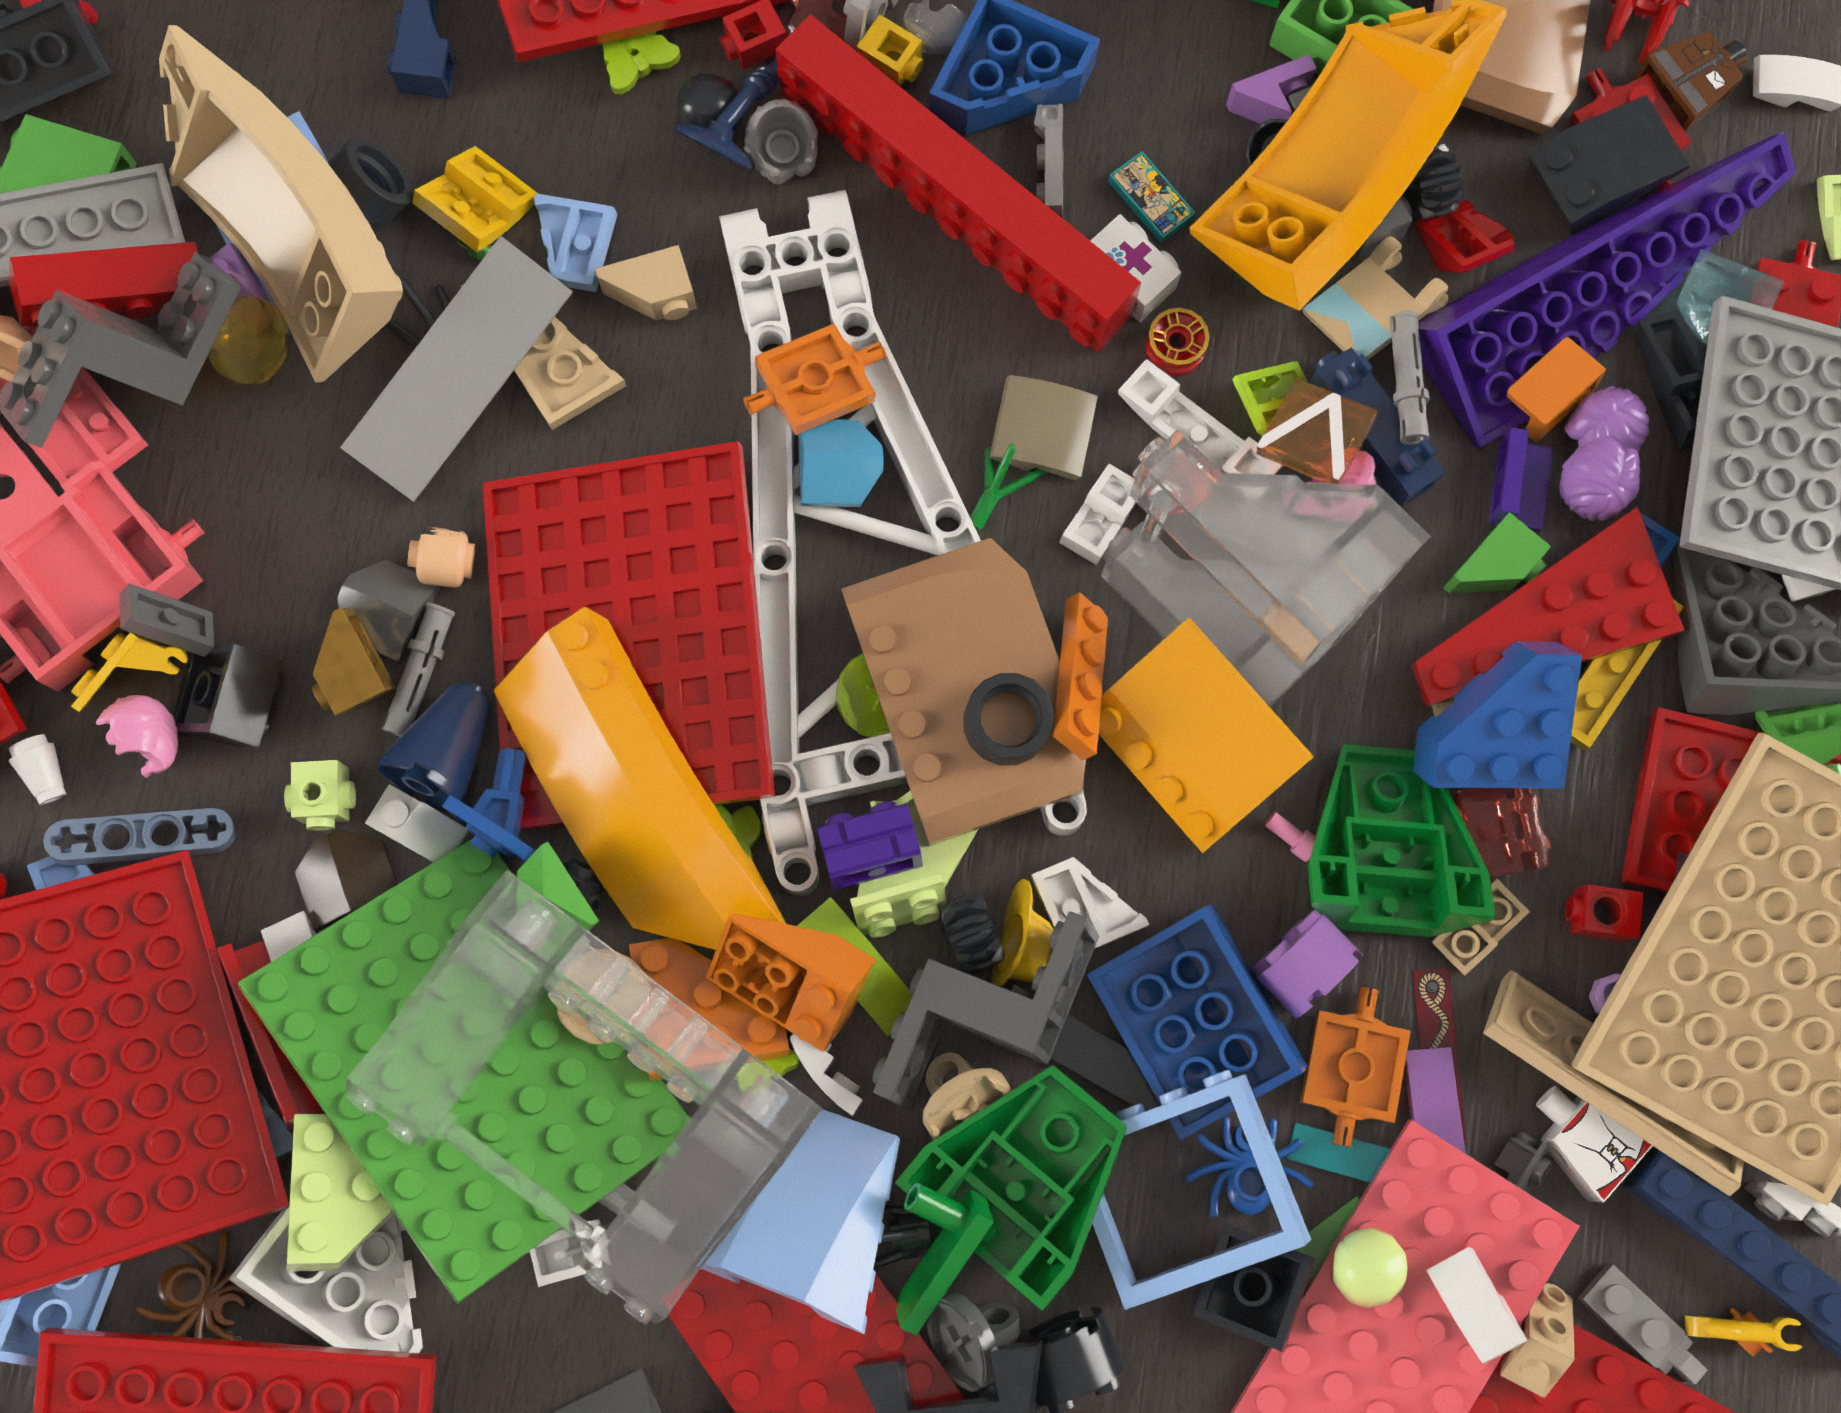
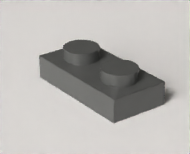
[119,583,215,657]

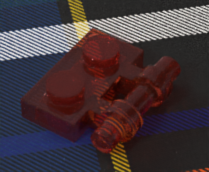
[1454,788,1552,878]

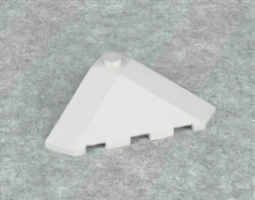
[229,1201,423,1353]

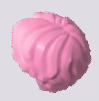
[96,695,179,778]

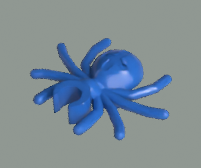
[1186,1116,1313,1218]

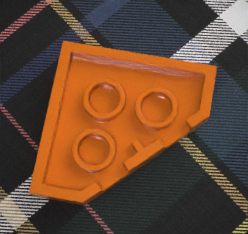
[629,938,790,1081]

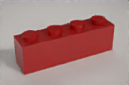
[9,242,198,328]

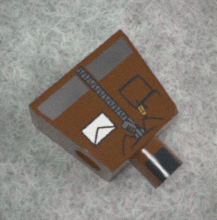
[1634,32,1748,133]

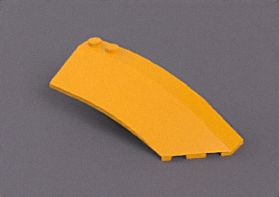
[1189,0,1506,311]
[493,607,786,950]

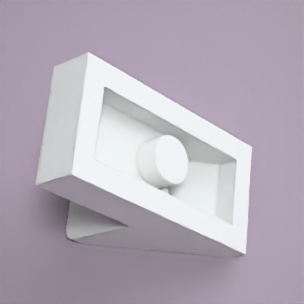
[365,784,469,863]

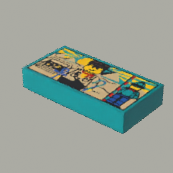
[1108,151,1196,244]

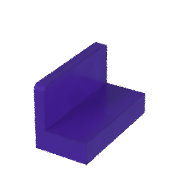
[1489,427,1552,532]

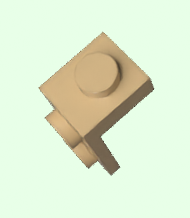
[1500,1283,1575,1398]

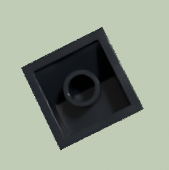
[173,644,283,747]

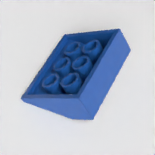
[1087,904,1308,1140]

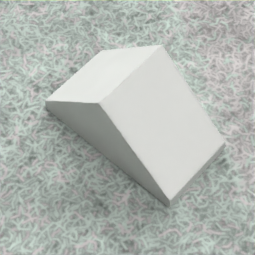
[530,1219,611,1287]

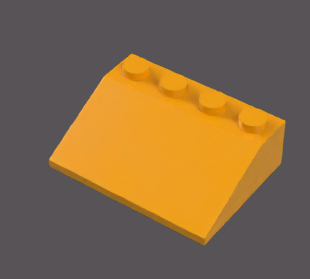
[1098,618,1314,853]

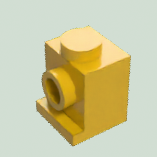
[856,15,924,87]

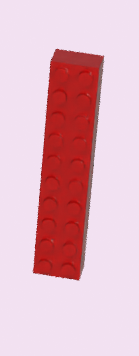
[775,14,1142,353]

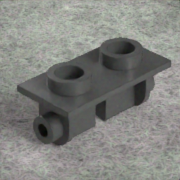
[1494,1131,1553,1192]

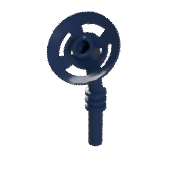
[673,59,779,170]

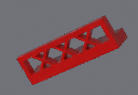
[217,940,326,1131]

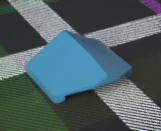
[798,419,883,507]

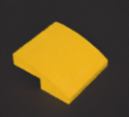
[412,146,539,252]

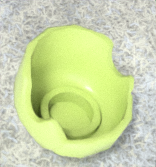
[1333,1228,1408,1308]

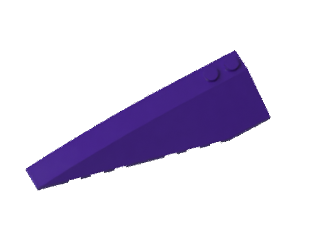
[1418,132,1796,448]

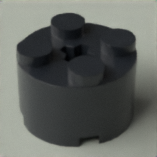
[1014,1307,1125,1413]

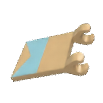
[1302,236,1448,360]

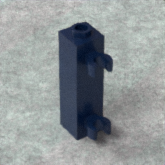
[1309,347,1445,509]

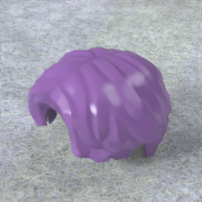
[1565,385,1650,451]
[1559,436,1640,521]

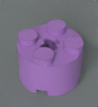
[1251,909,1363,1019]

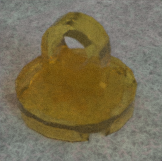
[208,295,289,384]

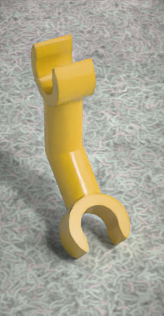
[1684,1315,1802,1351]

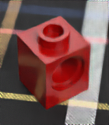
[1565,884,1643,943]

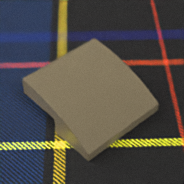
[989,375,1098,481]

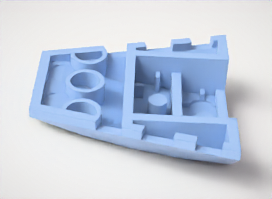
[695,1107,900,1334]

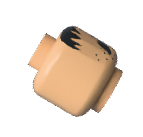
[408,527,475,588]

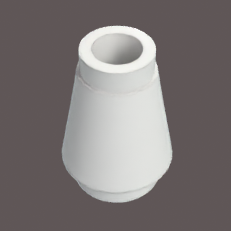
[9,734,66,805]

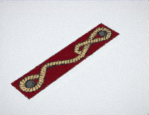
[1412,968,1467,1145]

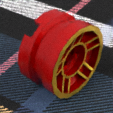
[1145,308,1210,377]

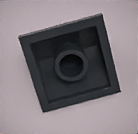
[1193,1223,1315,1352]

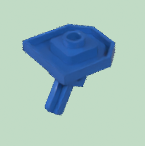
[442,748,535,863]

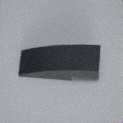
[1636,310,1706,451]

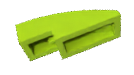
[797,897,913,1037]

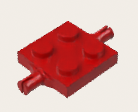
[1570,68,1692,191]
[1748,240,1841,328]

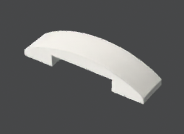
[1118,359,1284,498]

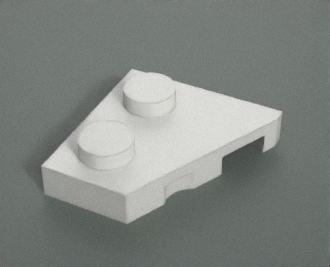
[1031,857,1149,949]

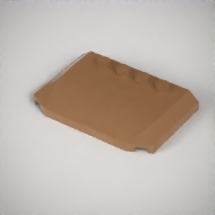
[1433,0,1590,134]
[841,538,1086,846]

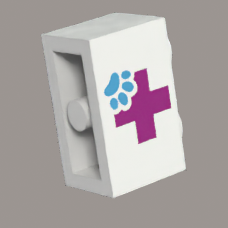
[1091,214,1181,322]

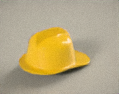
[991,879,1053,987]

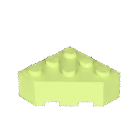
[286,1114,394,1271]

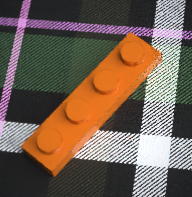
[1052,592,1108,761]

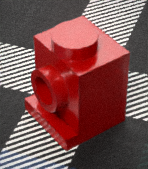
[720,0,787,69]

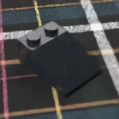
[1528,95,1690,236]

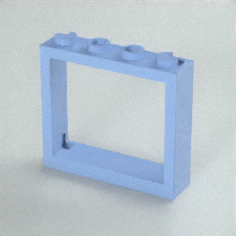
[1092,1070,1311,1310]

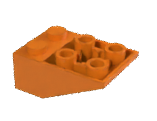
[706,913,876,1052]

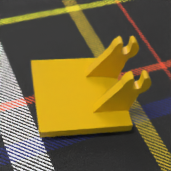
[71,632,188,712]

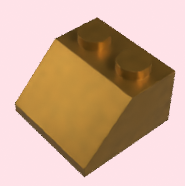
[312,607,396,716]

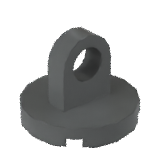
[927,1292,1020,1392]

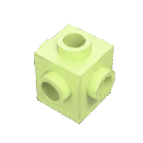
[284,760,356,831]

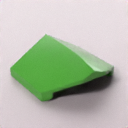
[1755,701,1841,765]
[516,842,599,949]

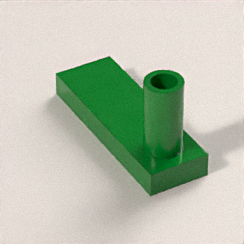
[895,1183,994,1335]

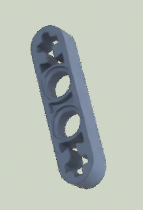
[43,808,236,866]

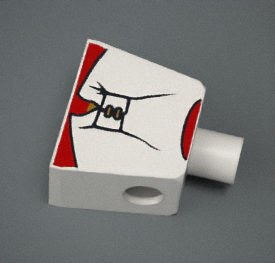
[1536,1086,1653,1203]

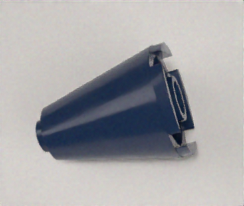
[378,680,491,811]

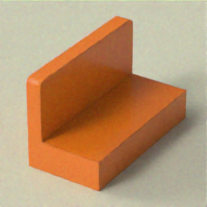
[1506,337,1606,443]

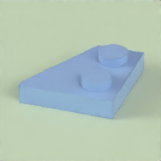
[534,193,618,292]

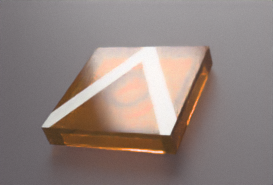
[1256,378,1378,488]

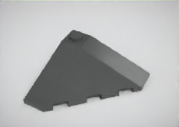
[1672,537,1841,715]

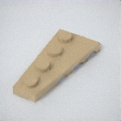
[460,284,626,430]

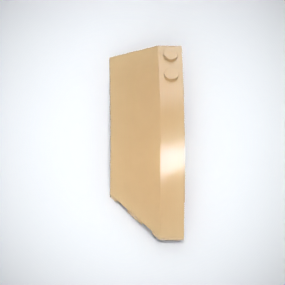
[159,25,403,383]

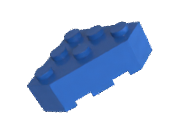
[929,0,1100,135]
[1413,641,1582,788]

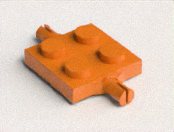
[743,324,886,435]
[1299,987,1411,1148]

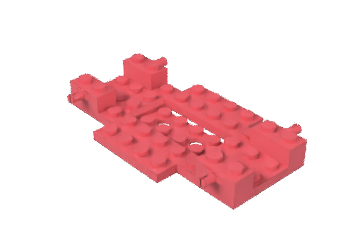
[0,326,205,692]

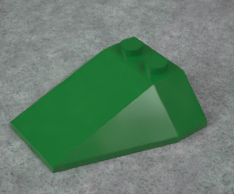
[1307,744,1495,937]
[895,1065,1127,1311]

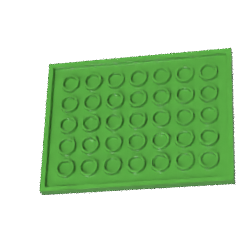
[238,839,697,1304]

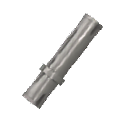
[1389,311,1430,445]
[381,603,455,736]

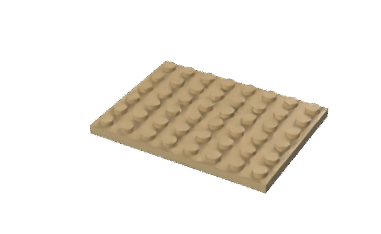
[1570,733,1841,1206]

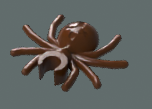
[135,1232,257,1340]

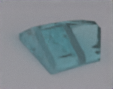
[1675,249,1785,344]

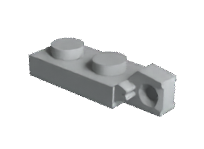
[1034,104,1063,218]
[1577,1263,1708,1385]

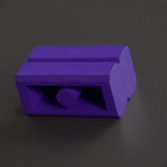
[817,801,923,890]

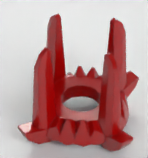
[1604,0,1689,63]

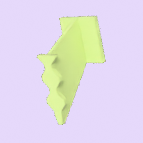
[850,791,978,938]

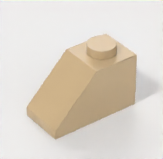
[595,245,697,320]

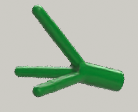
[969,444,1048,531]

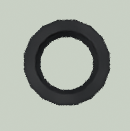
[328,137,413,224]
[963,673,1054,765]

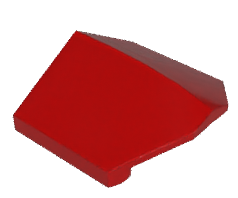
[1416,200,1514,273]

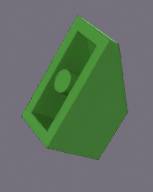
[1443,512,1551,594]

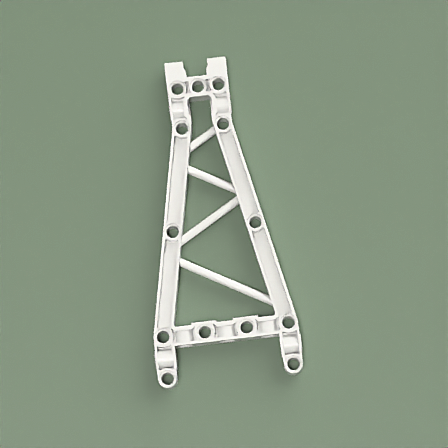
[719,190,1087,897]

